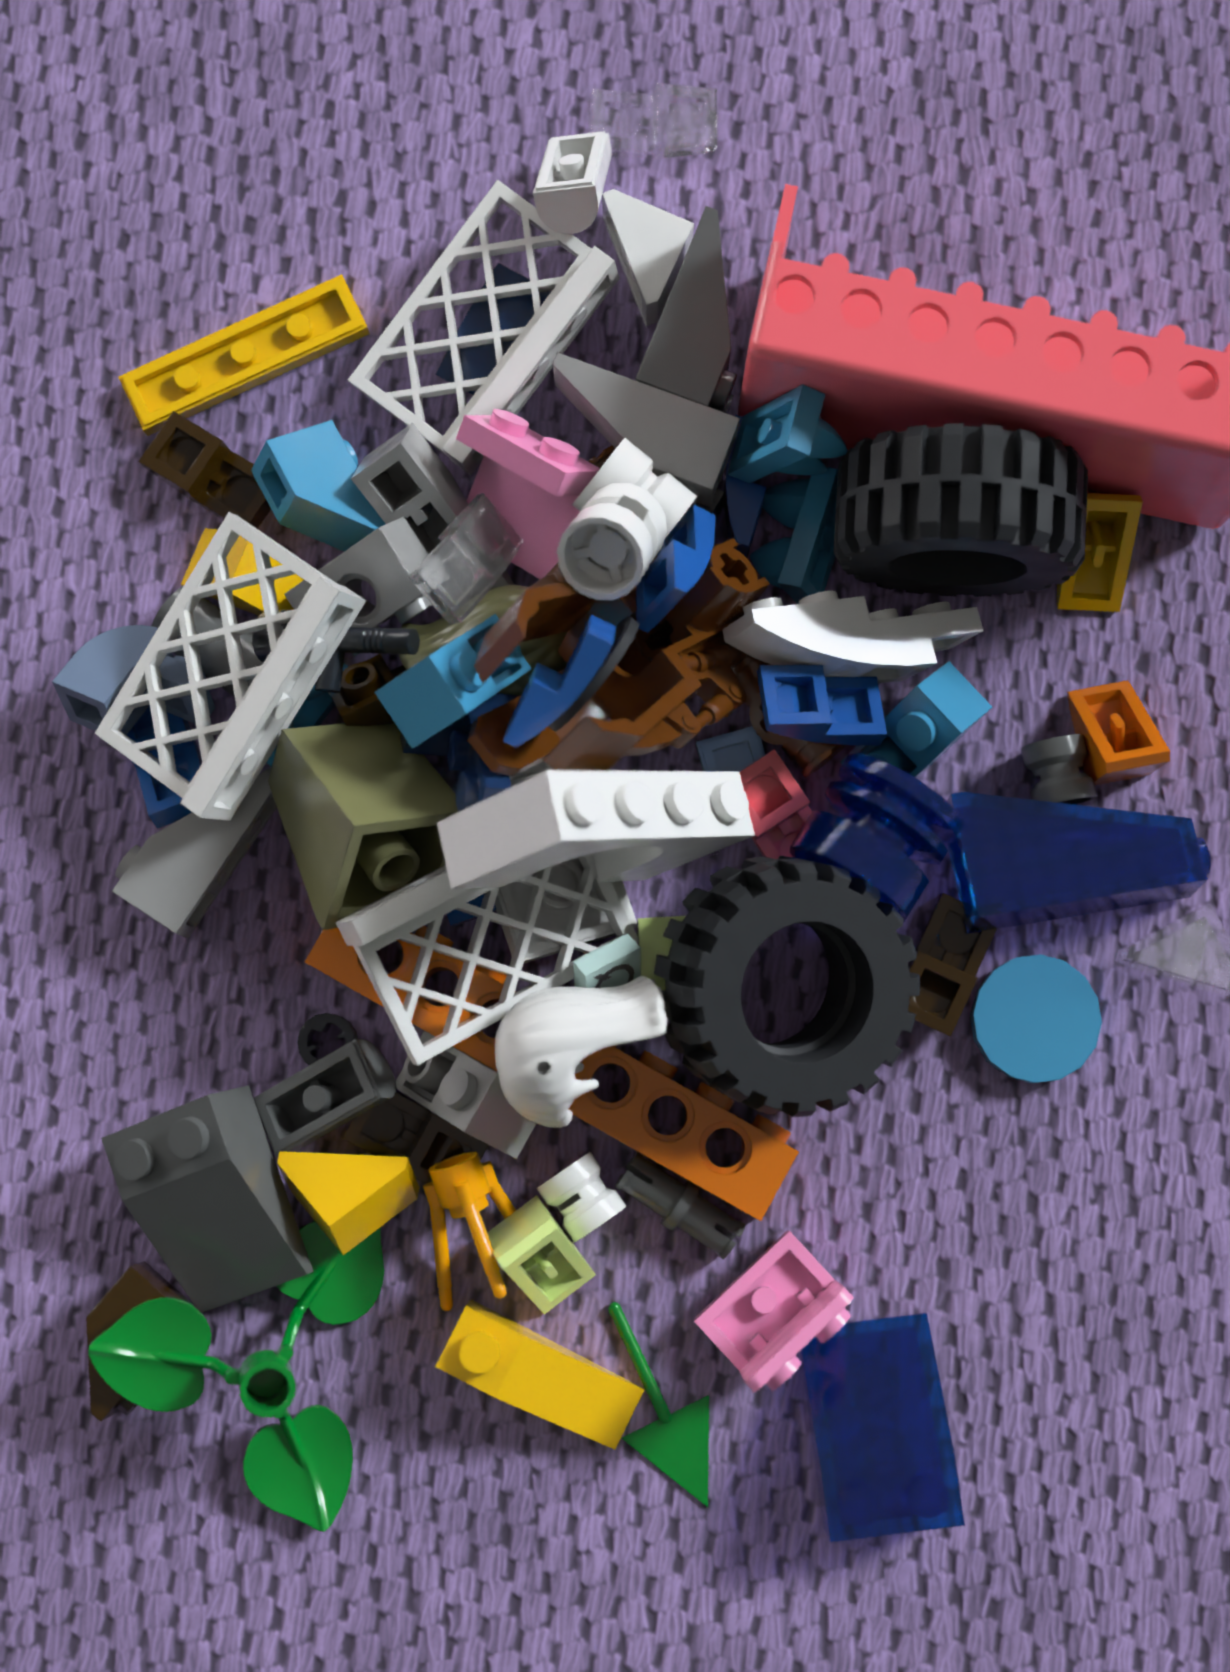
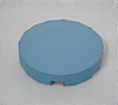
[970,954,1102,1083]

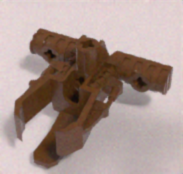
[468,445,847,778]

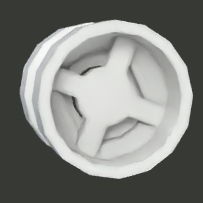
[537,1152,627,1243]

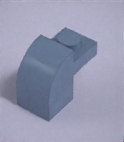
[52,625,215,735]

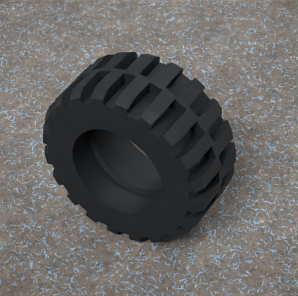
[833,423,1088,597]
[654,856,920,1117]

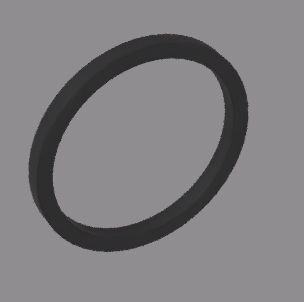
[548,616,639,731]

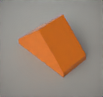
[1067,680,1170,786]

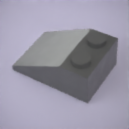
[635,206,737,414]
[101,1085,313,1313]

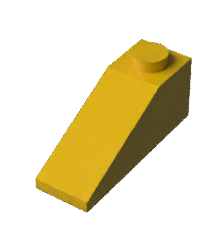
[435,1299,645,1450]

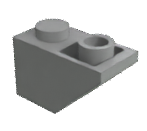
[395,1030,536,1159]

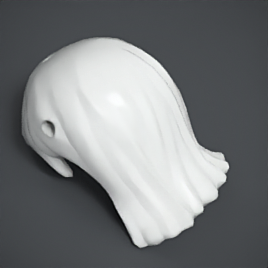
[495,976,668,1128]

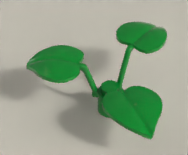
[88,1221,384,1532]

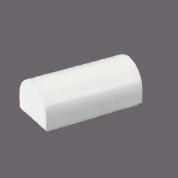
[533,131,612,234]

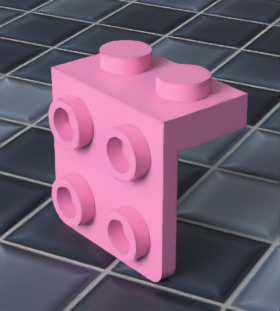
[456,409,600,579]
[693,1230,854,1393]

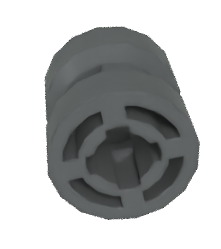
[1021,734,1097,811]

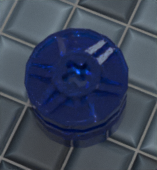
[789,753,965,922]

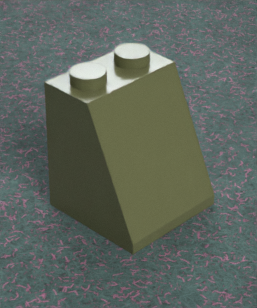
[268,723,459,930]

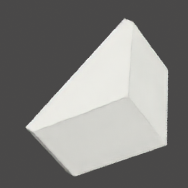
[602,189,694,326]

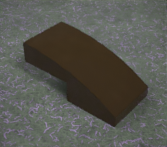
[138,411,271,529]
[908,893,1001,1037]
[340,1092,489,1184]

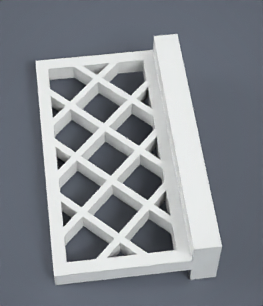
[348,180,620,475]
[95,512,366,821]
[335,854,639,1065]

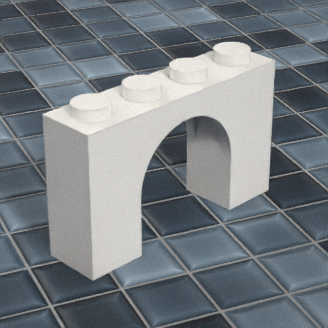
[437,771,755,889]

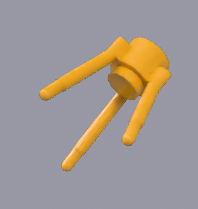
[423,1152,516,1311]

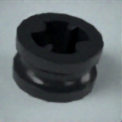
[297,1013,358,1065]

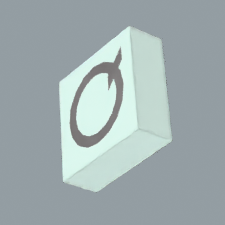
[573,934,641,988]

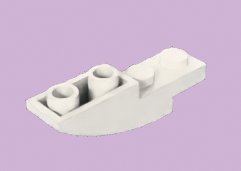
[722,591,983,683]

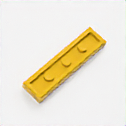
[118,274,370,436]

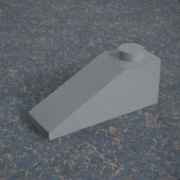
[553,352,740,508]
[351,423,514,611]
[112,768,277,939]

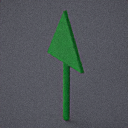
[608,1302,709,1507]

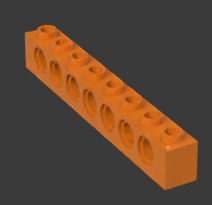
[305,926,799,1221]

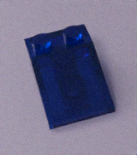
[800,1312,965,1542]

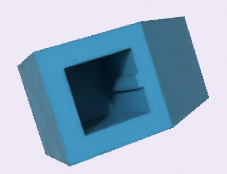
[251,420,386,552]
[375,614,531,749]
[841,661,992,808]

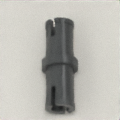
[614,1152,746,1259]

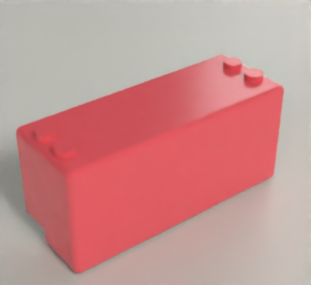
[737,184,1230,529]

